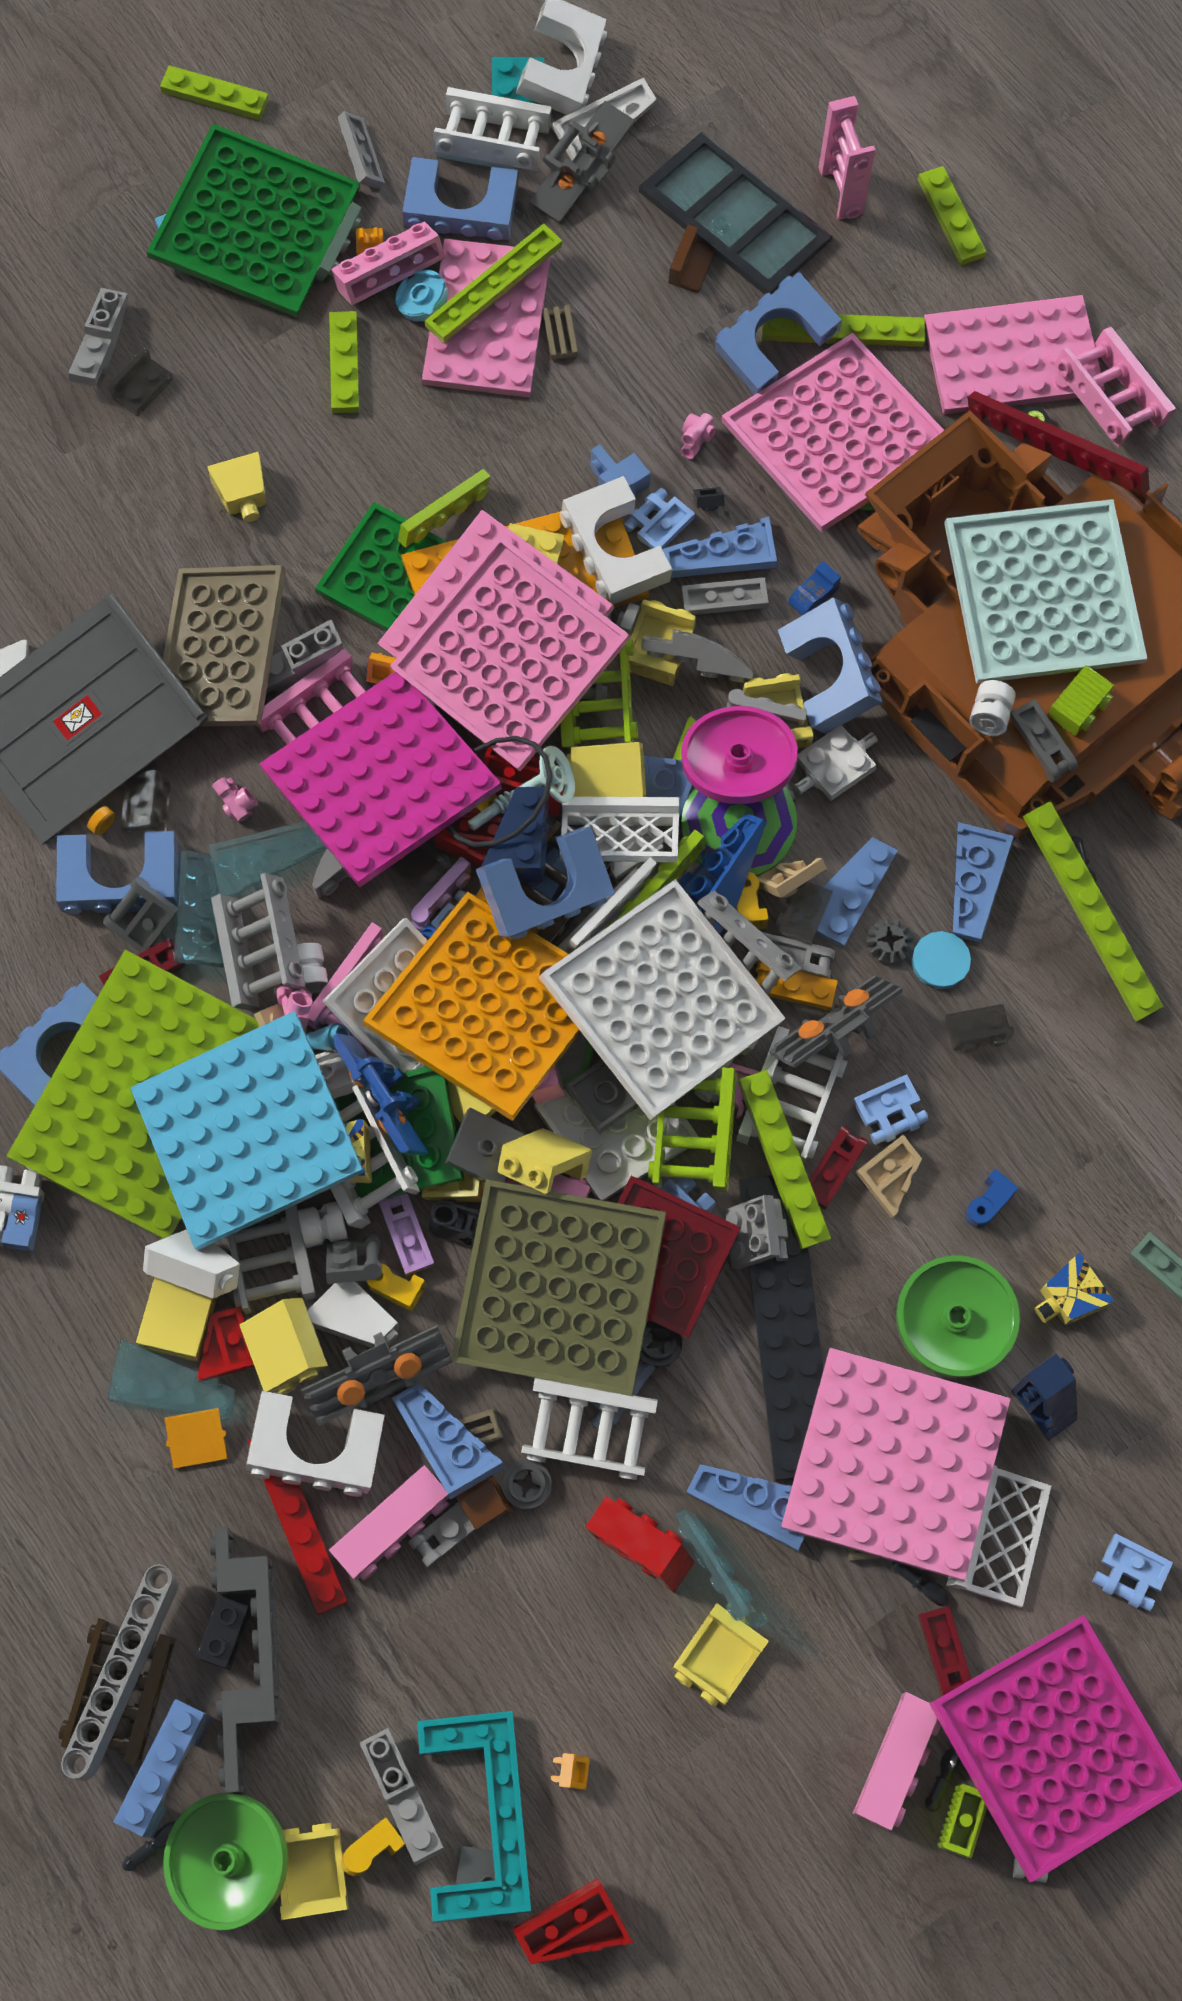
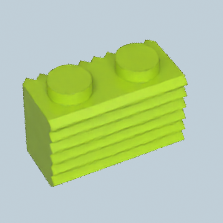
[1048,665,1114,736]
[937,1784,987,1858]

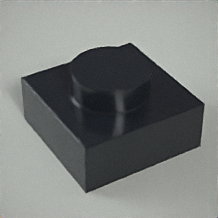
[693,487,725,511]

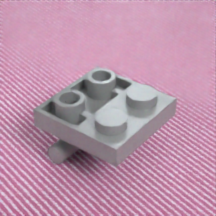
[725,1195,788,1269]

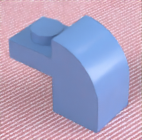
[590,444,651,496]

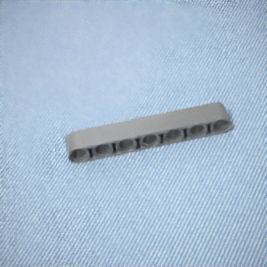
[61,1564,179,1781]

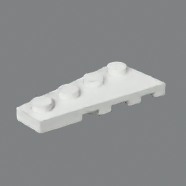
[552,78,657,160]

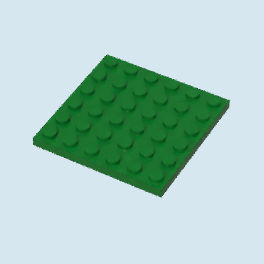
[147,123,360,318]

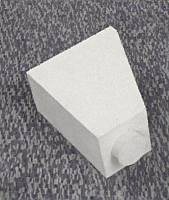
[143,1229,240,1299]
[307,1281,399,1348]

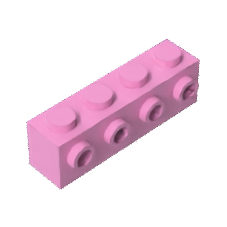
[331,221,445,305]
[329,1465,449,1582]
[852,1692,941,1831]

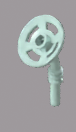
[467,746,575,831]

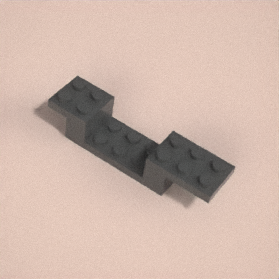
[210,1527,281,1794]

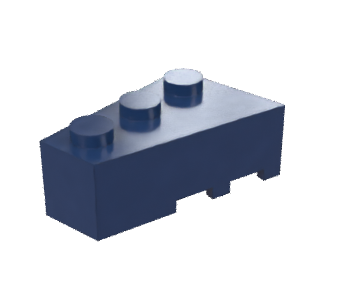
[481,787,550,882]
[1011,1353,1077,1441]

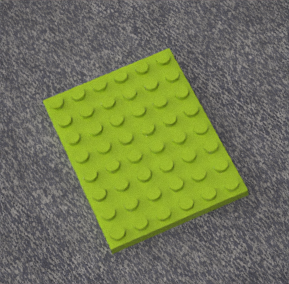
[6,950,259,1239]

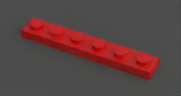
[247,1439,348,1615]

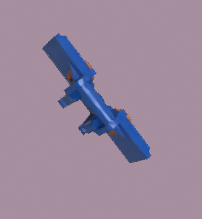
[333,1033,428,1156]

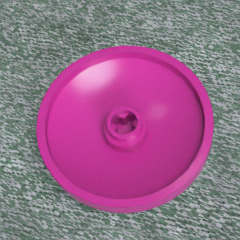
[681,706,798,804]

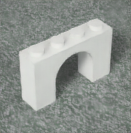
[516,0,607,115]
[560,476,672,604]
[245,1391,385,1497]

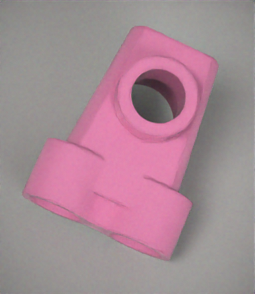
[681,413,716,459]
[212,777,258,821]
[277,985,313,1028]

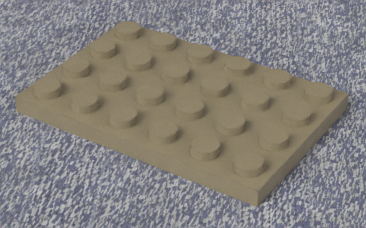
[163,565,286,726]

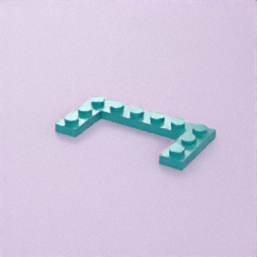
[417,1711,531,1923]

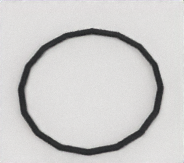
[446,736,553,848]

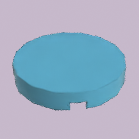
[395,269,448,321]
[912,931,971,990]

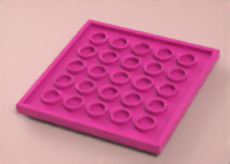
[259,672,502,888]
[929,1615,1182,1883]

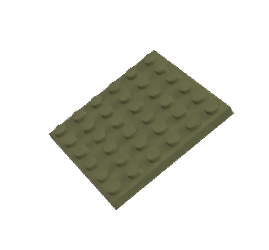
[451,1179,667,1396]

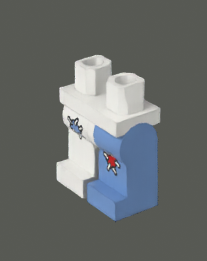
[0,1165,45,1252]

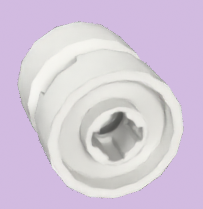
[969,680,1016,736]
[291,943,328,994]
[298,1201,348,1248]

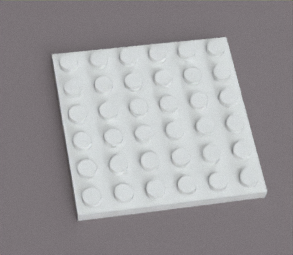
[539,879,786,1120]

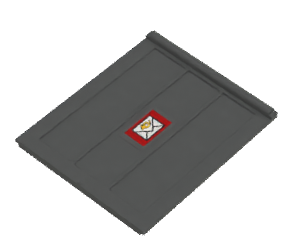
[0,592,209,845]

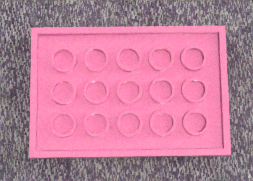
[422,239,551,398]
[924,295,1105,415]

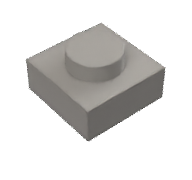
[616,603,640,637]

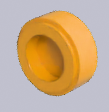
[87,806,115,835]

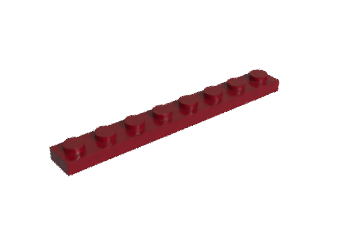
[967,391,1150,496]

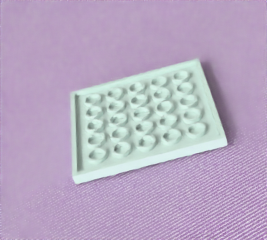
[944,499,1147,684]

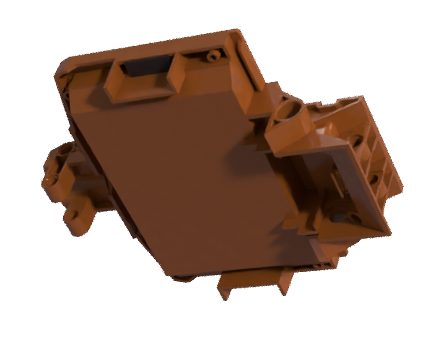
[857,410,1182,839]

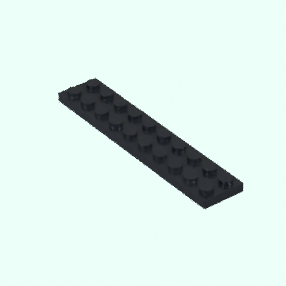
[738,1176,824,1481]

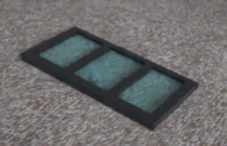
[639,131,833,295]

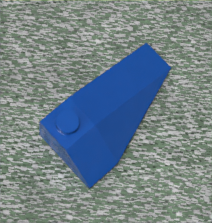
[678,813,766,934]

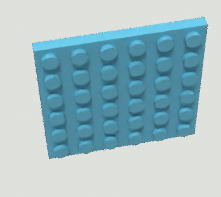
[130,1011,364,1251]

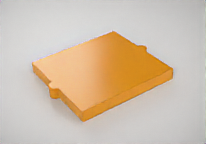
[165,1408,228,1469]

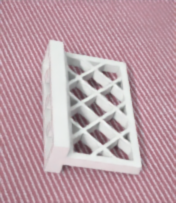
[560,797,679,862]
[558,857,657,954]
[946,1465,1051,1608]

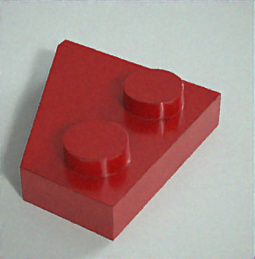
[197,1306,255,1383]

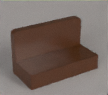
[668,225,715,293]
[456,1475,514,1529]

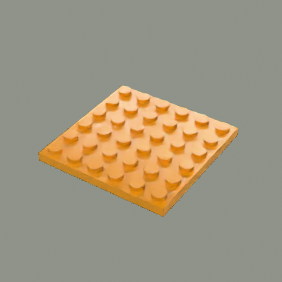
[363,892,581,1121]

